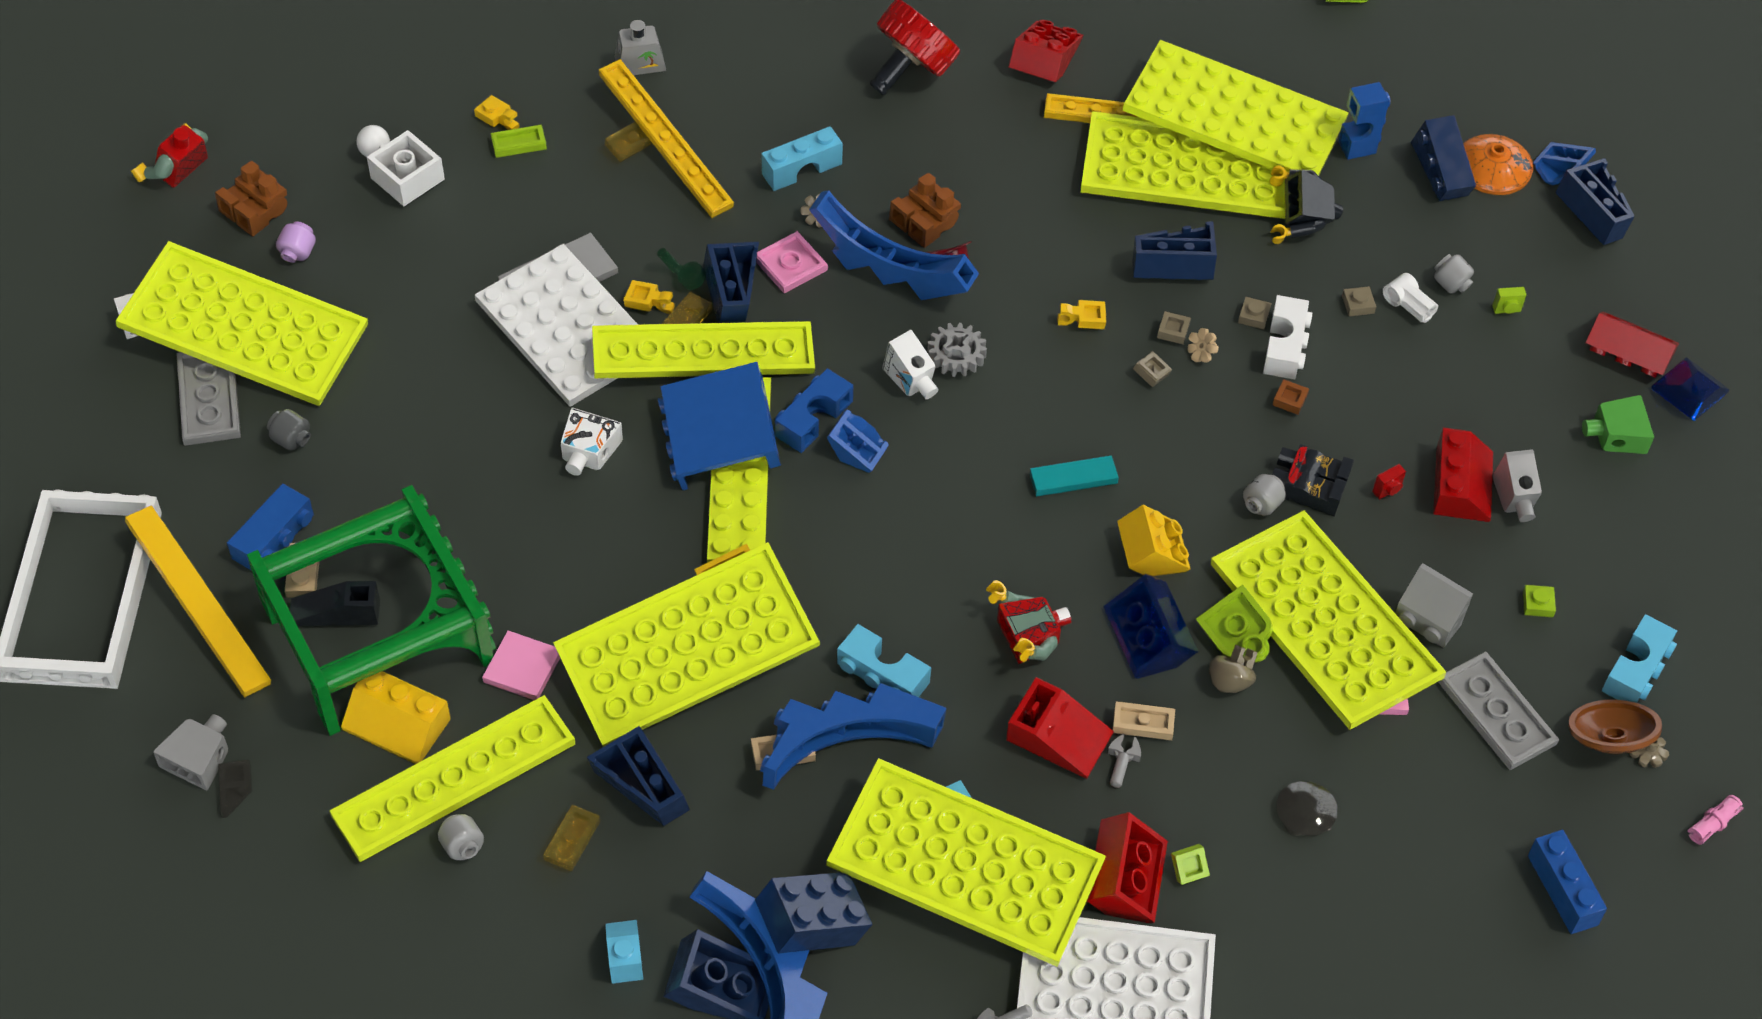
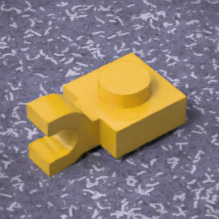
[474,95,520,130]
[623,280,675,314]
[1057,300,1106,329]

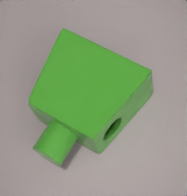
[1582,395,1654,454]

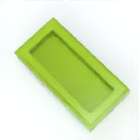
[491,125,547,158]

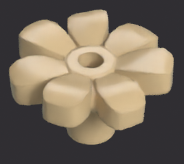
[1188,328,1218,363]

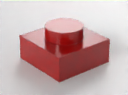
[1372,464,1406,500]

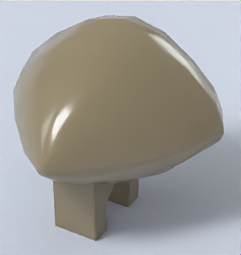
[1209,645,1258,693]

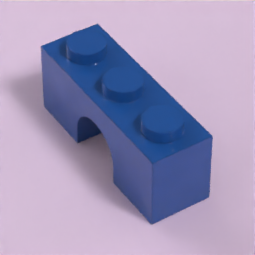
[1338,82,1390,160]
[774,368,853,453]

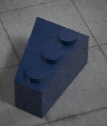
[1411,115,1476,201]
[1555,158,1635,245]
[703,242,759,323]

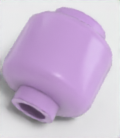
[276,221,316,263]

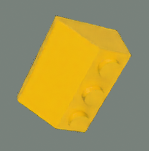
[341,671,451,764]

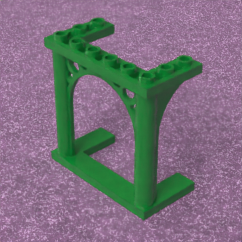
[247,485,496,736]

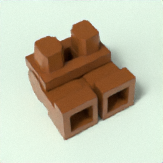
[215,161,287,237]
[889,173,961,248]

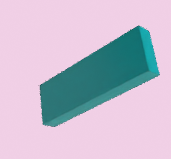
[1030,455,1119,496]

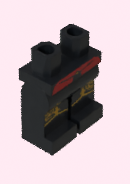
[1272,444,1354,517]

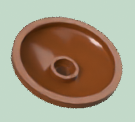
[1569,700,1662,754]

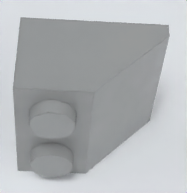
[1395,563,1473,648]

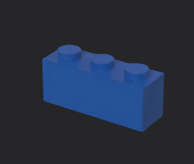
[227,484,314,570]
[1528,830,1607,934]

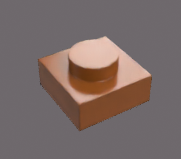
[1273,379,1309,415]

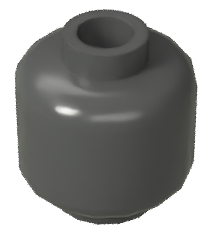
[267,409,311,450]

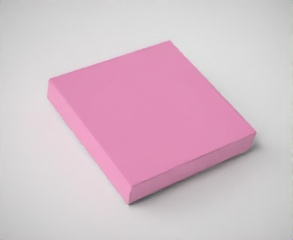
[756,231,828,293]
[482,631,560,700]

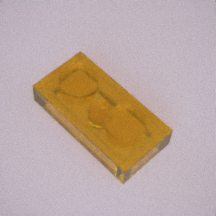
[605,121,653,162]
[662,292,713,324]
[543,805,600,872]

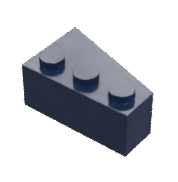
[1132,221,1217,280]
[587,726,690,826]

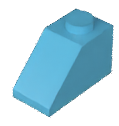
[605,920,643,984]

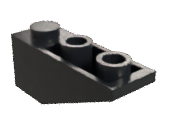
[290,581,380,626]

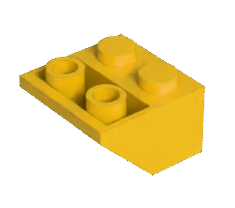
[1117,504,1191,577]

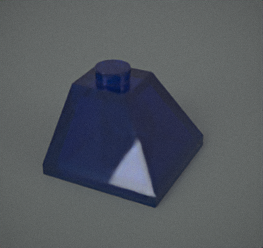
[1651,357,1730,421]

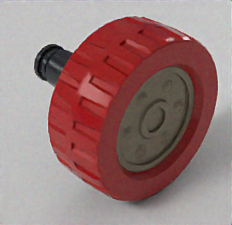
[870,0,960,95]

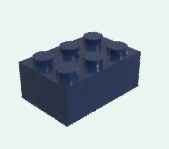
[755,872,873,953]

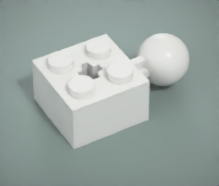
[356,125,445,206]

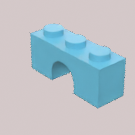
[761,126,843,191]
[1602,614,1677,703]
[837,624,931,697]

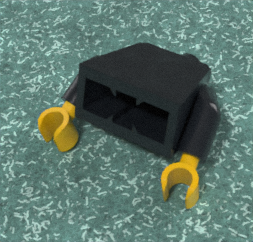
[1270,166,1343,244]

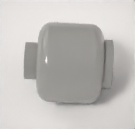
[1434,254,1474,294]
[1243,474,1286,516]
[438,814,484,860]

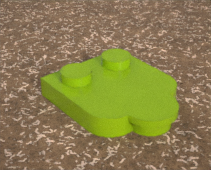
[1196,584,1273,663]

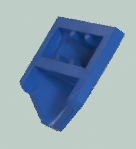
[1533,142,1596,185]
[827,410,889,473]

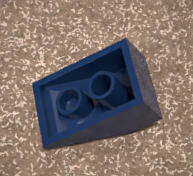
[663,929,769,1019]

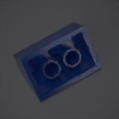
[1103,574,1198,679]

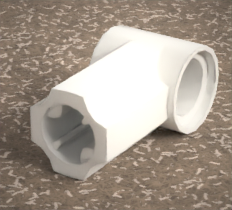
[1383,273,1439,323]

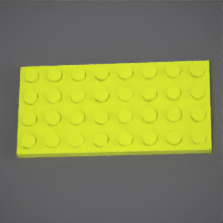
[1122,40,1349,176]
[1080,111,1285,219]
[116,241,368,406]
[1210,510,1446,730]
[553,542,820,747]
[826,758,1106,967]

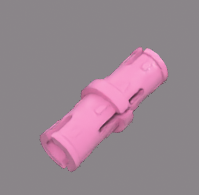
[1688,795,1743,845]

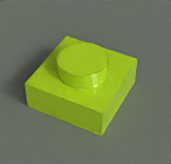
[1492,287,1526,314]
[1523,585,1556,617]
[1171,844,1210,885]

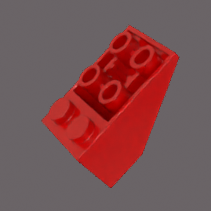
[1009,20,1083,82]
[1006,677,1114,779]

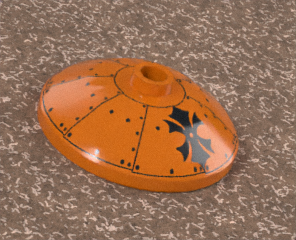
[1463,134,1533,195]

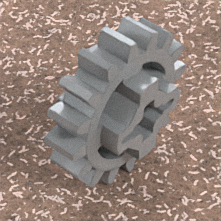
[927,323,987,377]

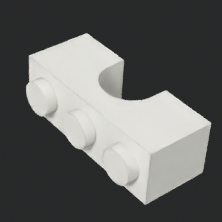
[1263,295,1312,380]

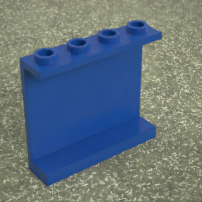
[658,362,781,490]

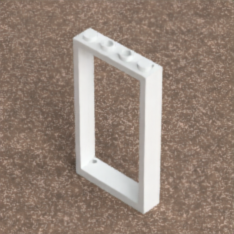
[0,490,162,689]

